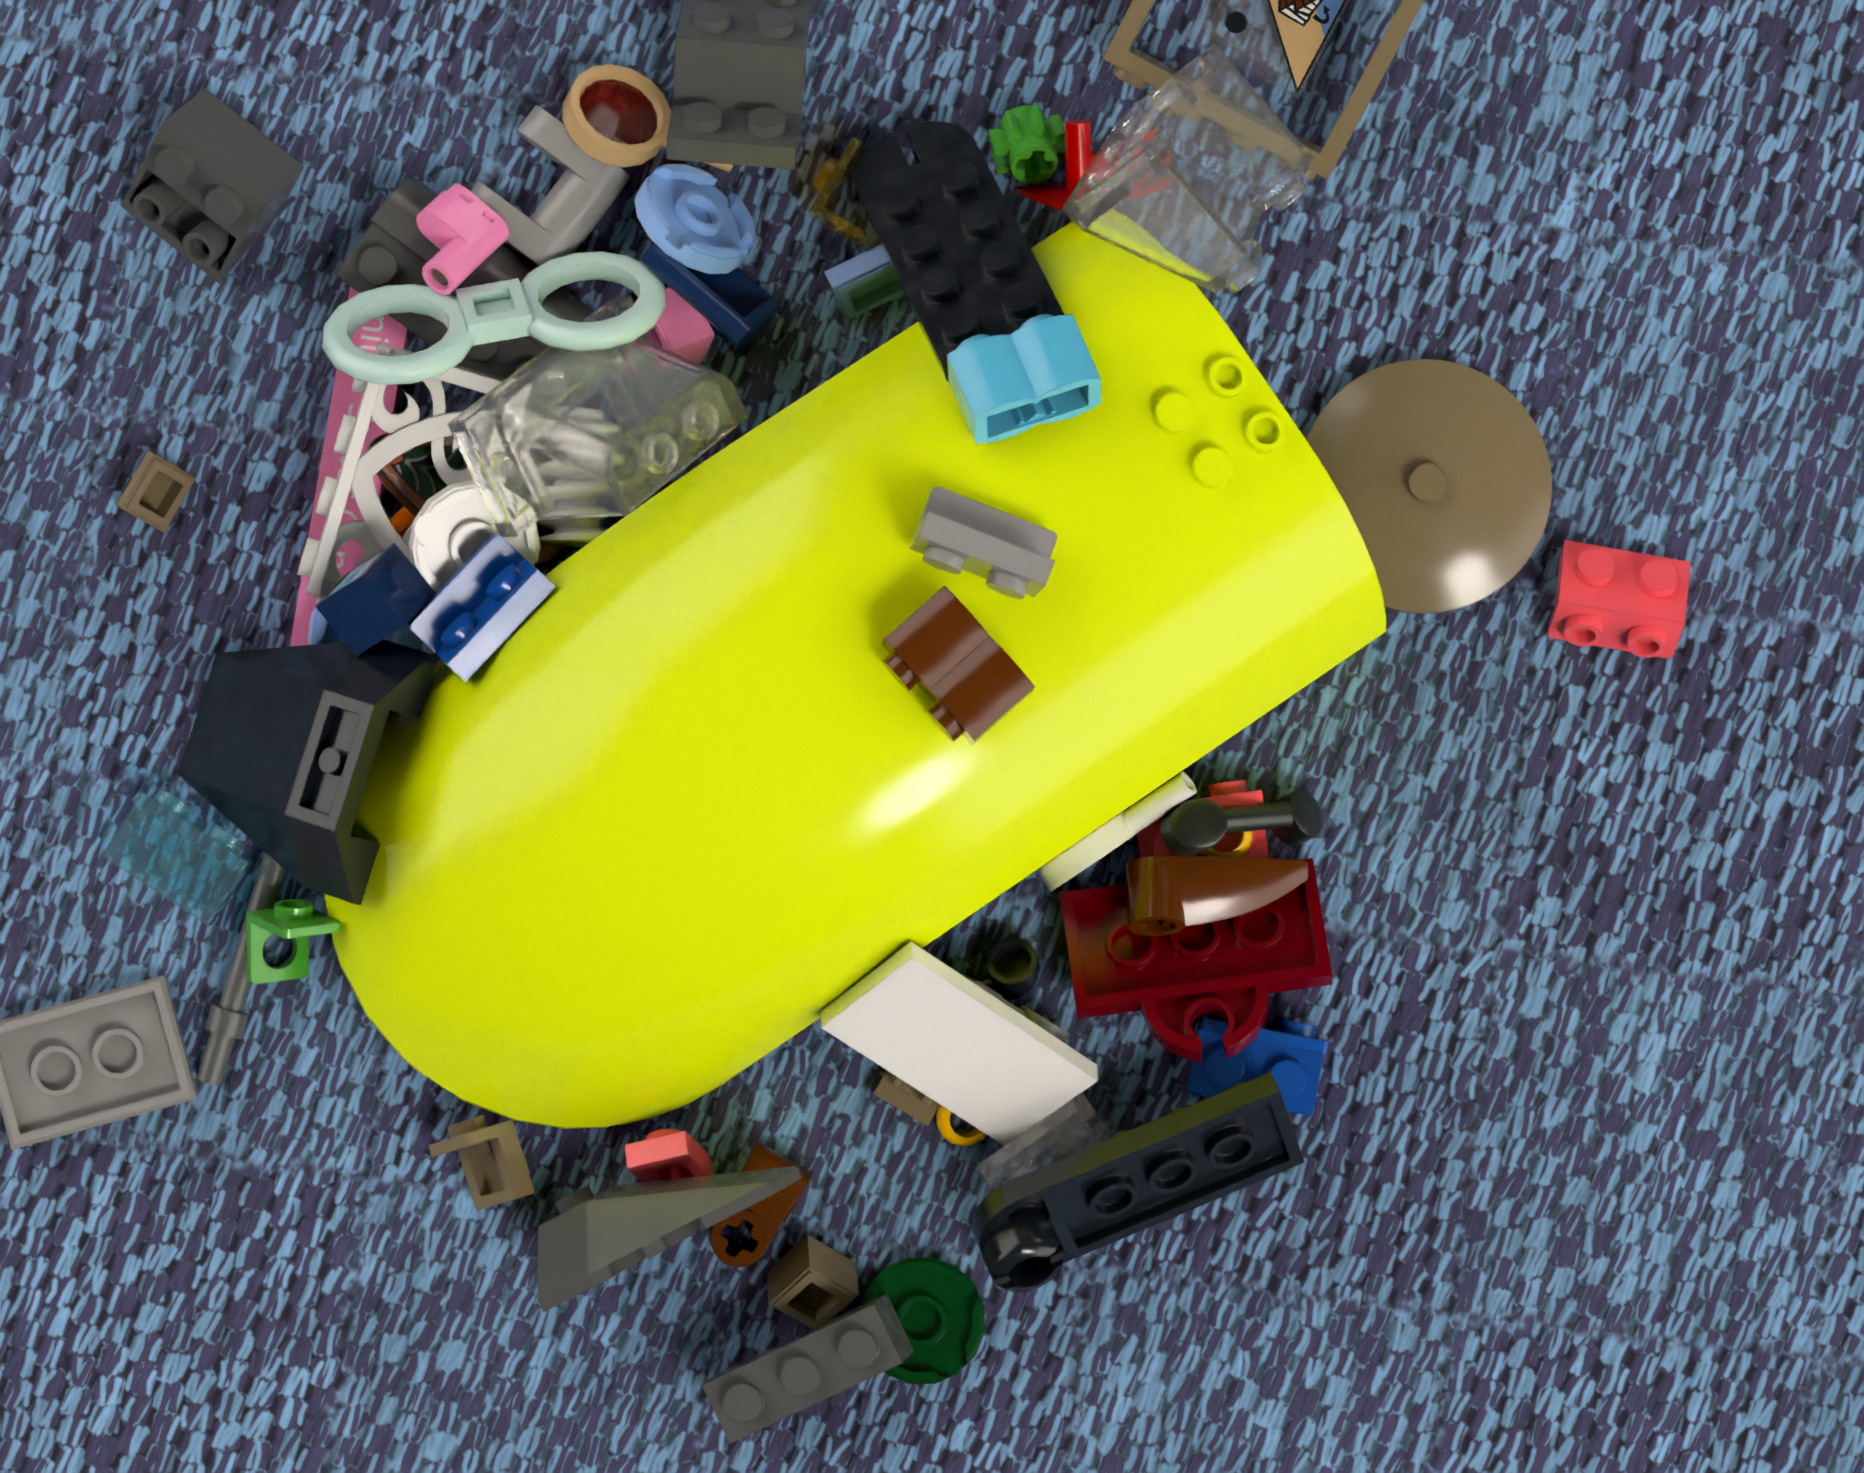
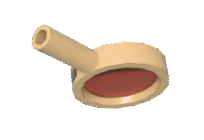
[562,64,733,172]

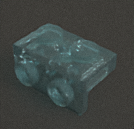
[101,787,253,926]

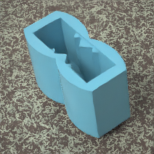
[947,314,1101,444]

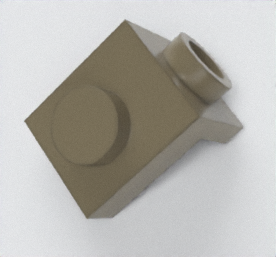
[428,1115,535,1211]

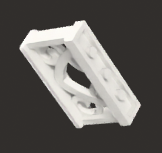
[297,341,529,598]

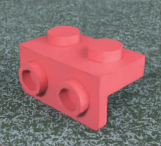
[1548,540,1691,658]

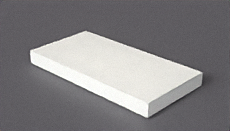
[820,942,1098,1148]

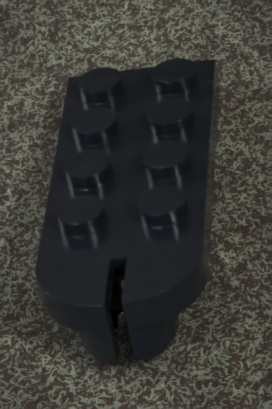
[854,121,1064,381]
[972,1072,1305,1292]

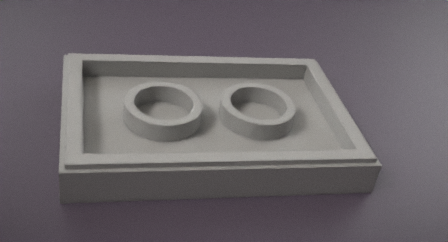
[0,975,199,1150]

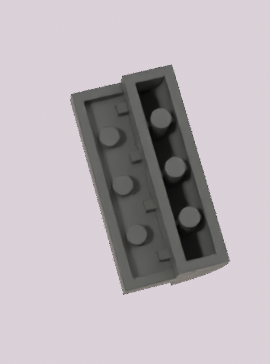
[335,177,606,428]

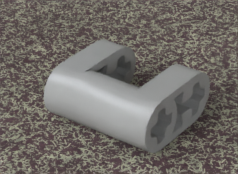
[471,105,631,267]

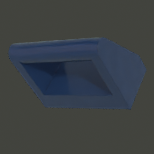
[640,243,782,355]

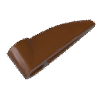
[1125,856,1308,937]

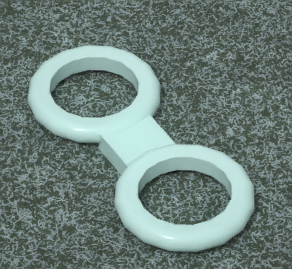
[322,251,666,385]

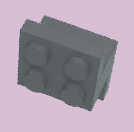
[666,0,813,170]

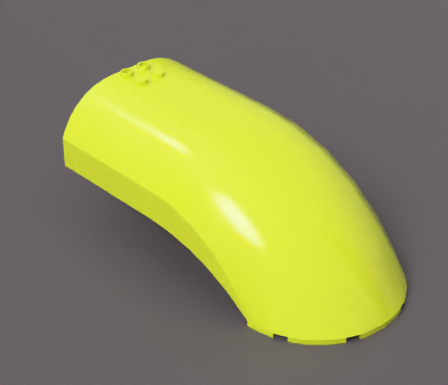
[324,208,1386,1129]

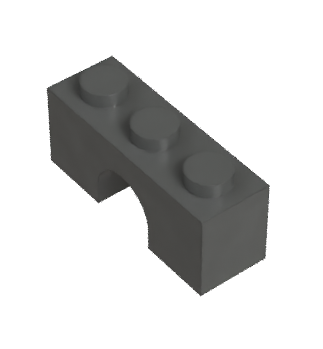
[702,1294,914,1444]

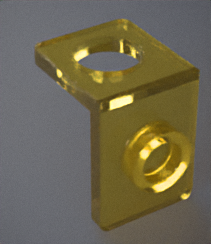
[810,137,878,251]

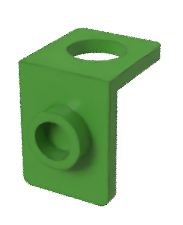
[246,899,341,984]

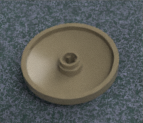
[1306,359,1552,614]

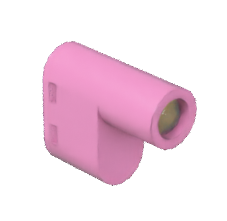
[416,183,509,295]

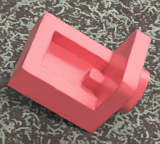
[625,1129,713,1182]

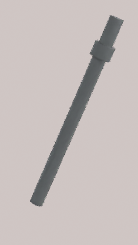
[196,852,286,1086]

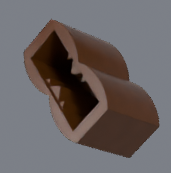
[882,586,1035,745]

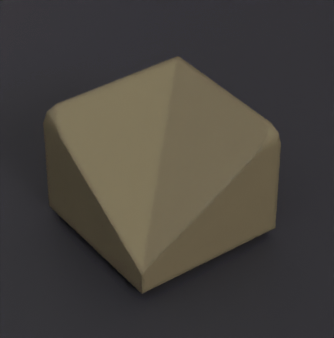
[767,1234,859,1330]

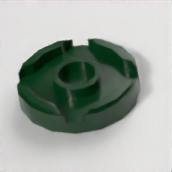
[860,1256,985,1384]

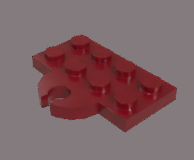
[1059,858,1333,1062]

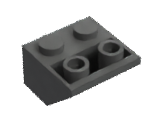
[121,88,304,284]

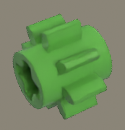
[988,104,1066,184]

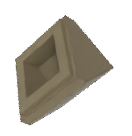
[116,450,196,533]

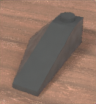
[538,1166,802,1312]

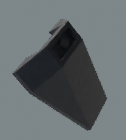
[178,639,439,905]

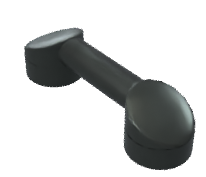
[1161,788,1323,856]

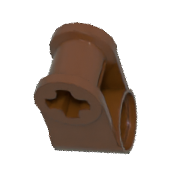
[710,1141,813,1267]

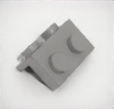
[909,486,1057,599]

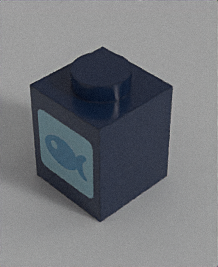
[315,543,435,656]

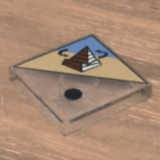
[1186,0,1350,100]

